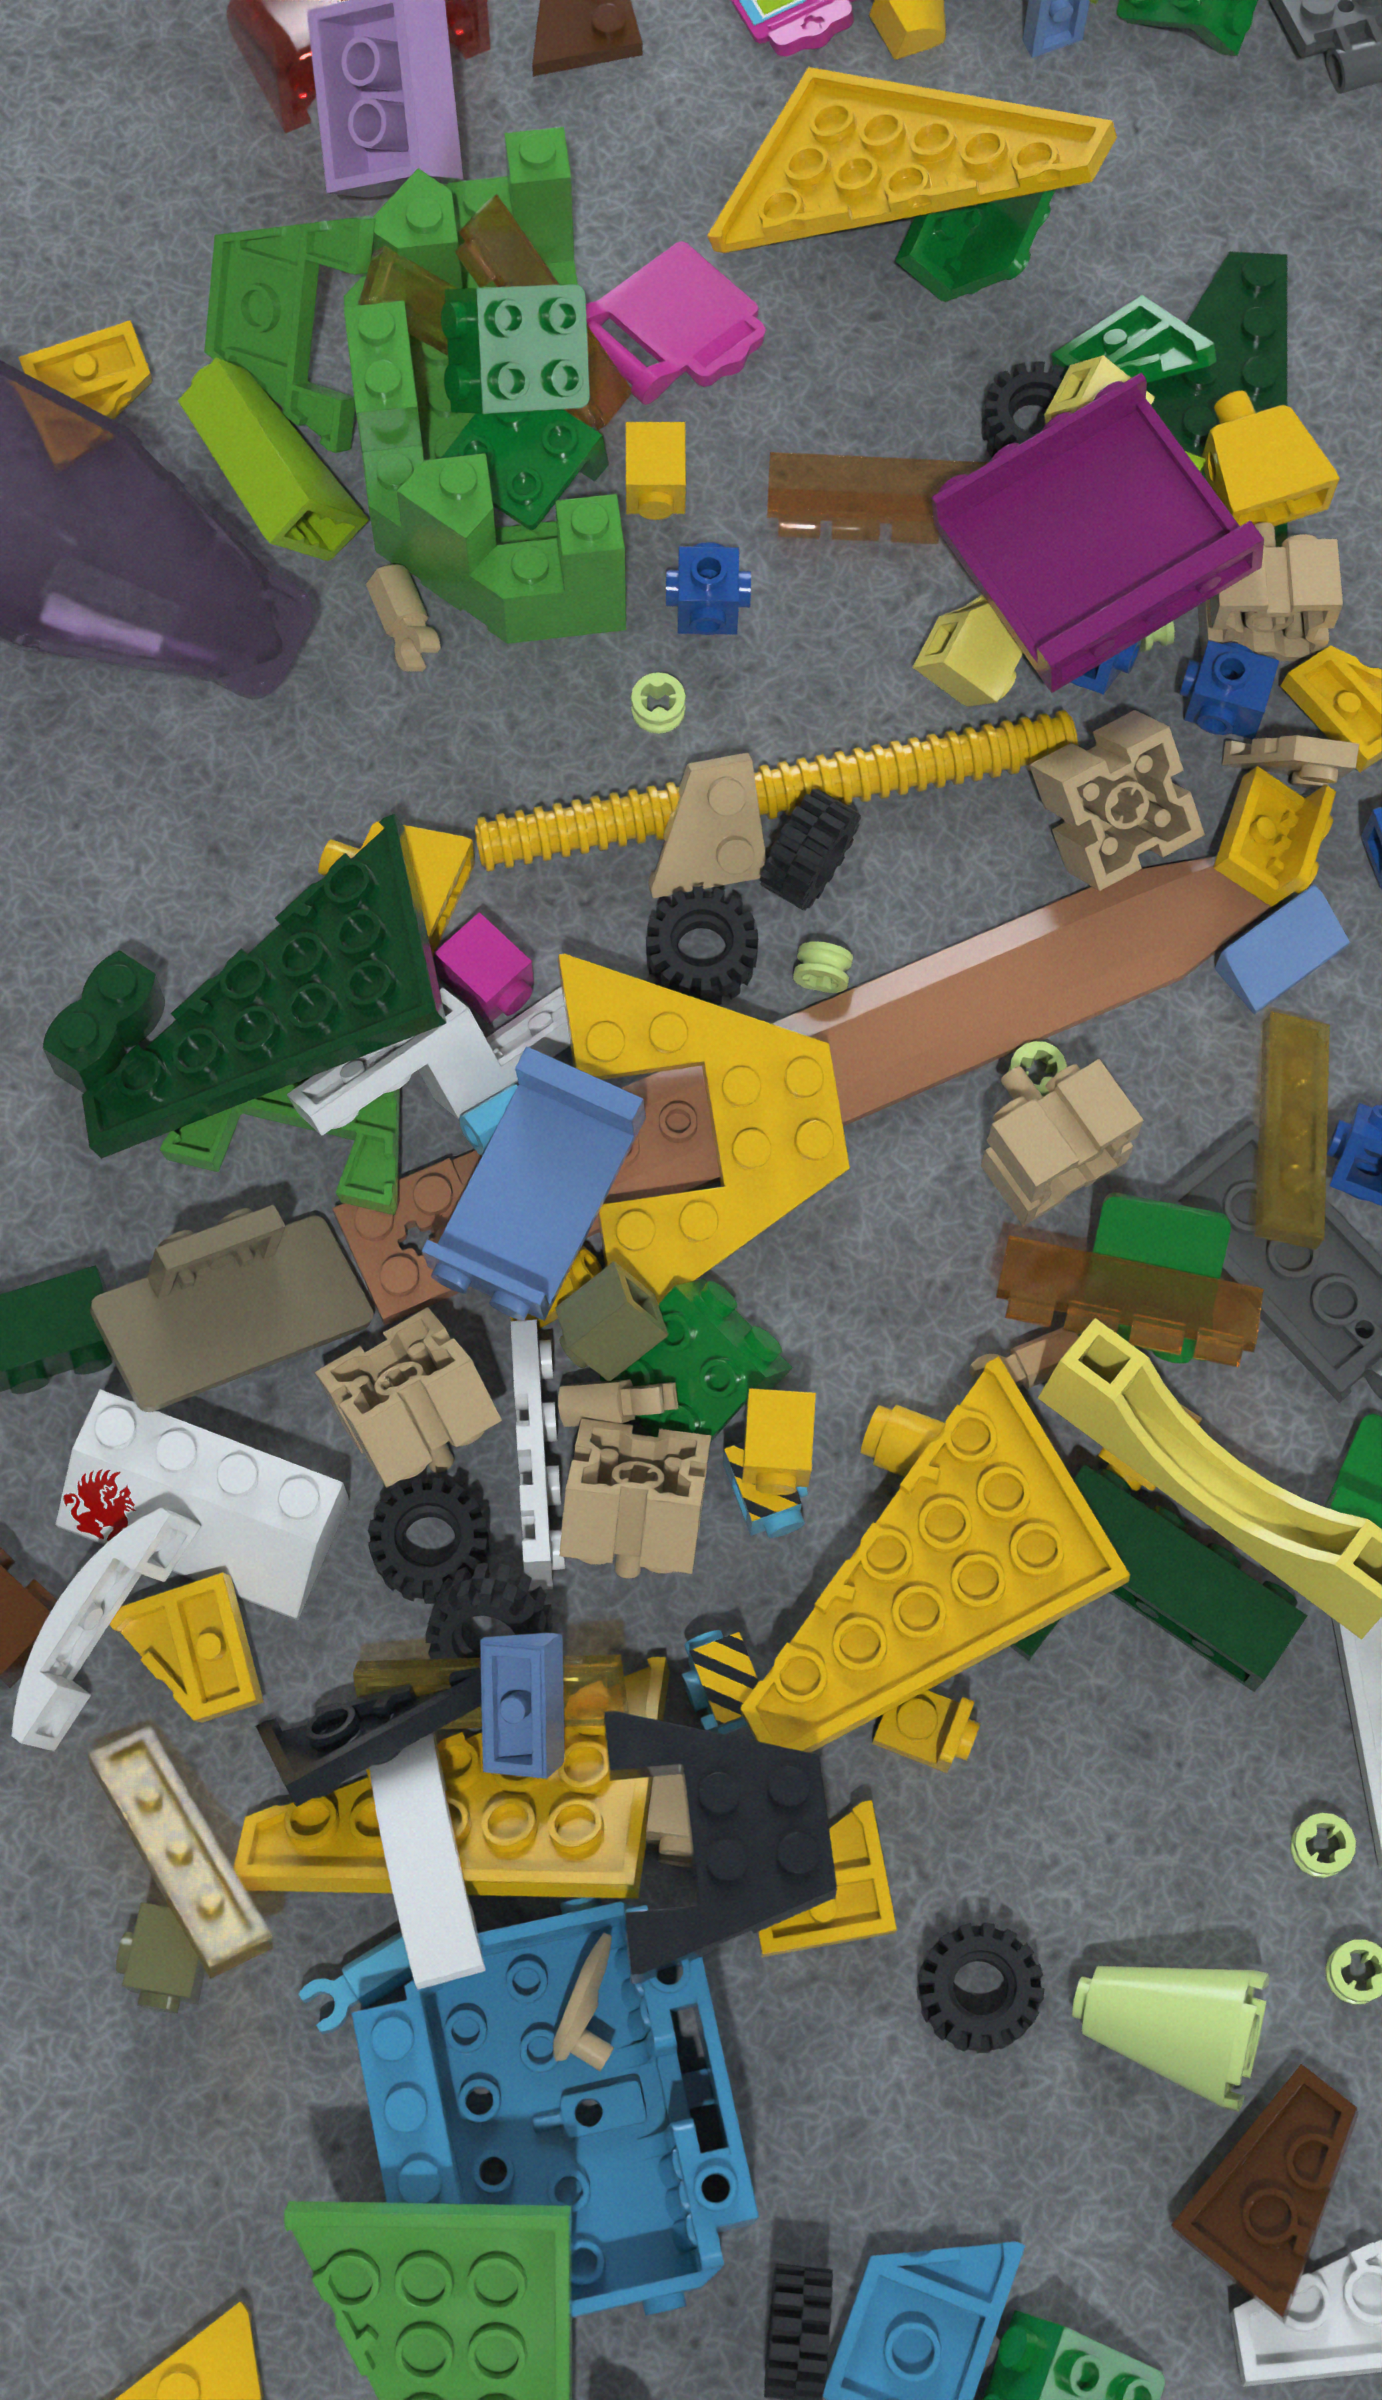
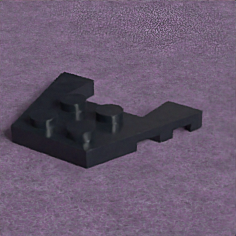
[604,1711,837,1984]

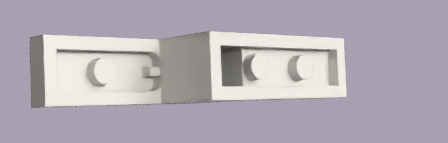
[287,987,570,1136]

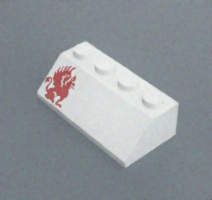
[55,1389,349,1620]

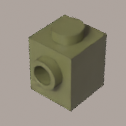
[555,1261,668,1382]
[116,1902,216,2013]

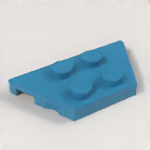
[823,2241,1025,2400]

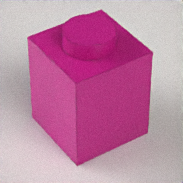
[434,912,534,1024]

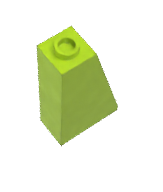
[178,357,369,561]

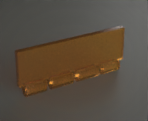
[455,195,632,430]
[767,452,989,545]
[996,1235,1264,1367]

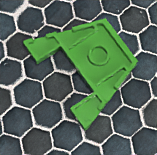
[204,216,375,453]
[160,1076,400,1215]

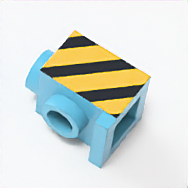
[723,1441,808,1538]
[681,1630,759,1734]

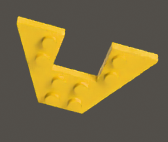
[557,954,850,1305]

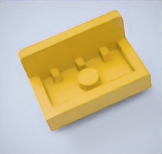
[1213,766,1336,907]

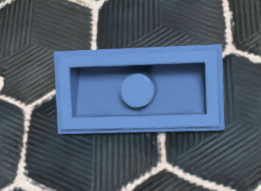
[1215,884,1350,1015]
[480,1633,565,1779]

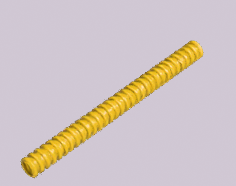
[474,710,1078,872]

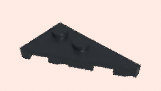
[256,1667,482,1807]

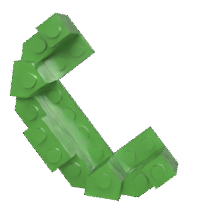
[343,127,626,644]

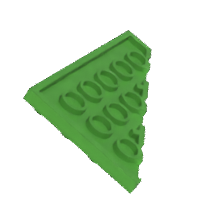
[284,2201,572,2400]

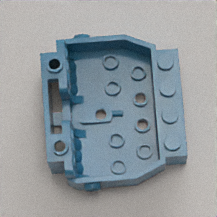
[352,1897,759,2319]

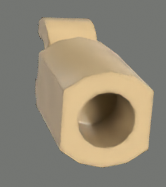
[366,564,441,672]
[969,1324,1079,1389]
[558,1379,678,1427]

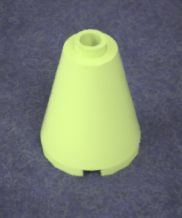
[1072,1966,1269,2112]

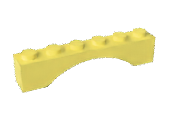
[912,355,1155,707]
[1038,1318,1382,1640]

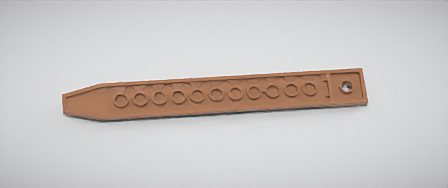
[333,856,1277,1326]

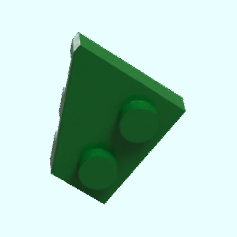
[1051,295,1216,383]

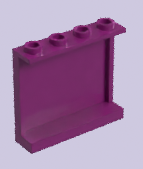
[931,372,1264,693]

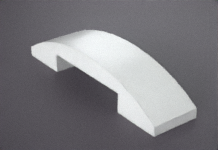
[12,1507,201,1751]
[369,1732,486,1990]

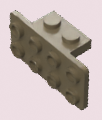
[90,1205,374,1412]

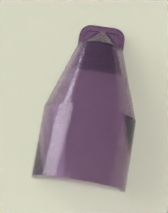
[0,360,313,700]

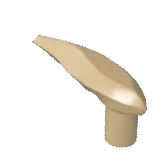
[553,1933,614,2071]

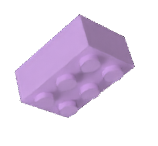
[307,0,463,198]

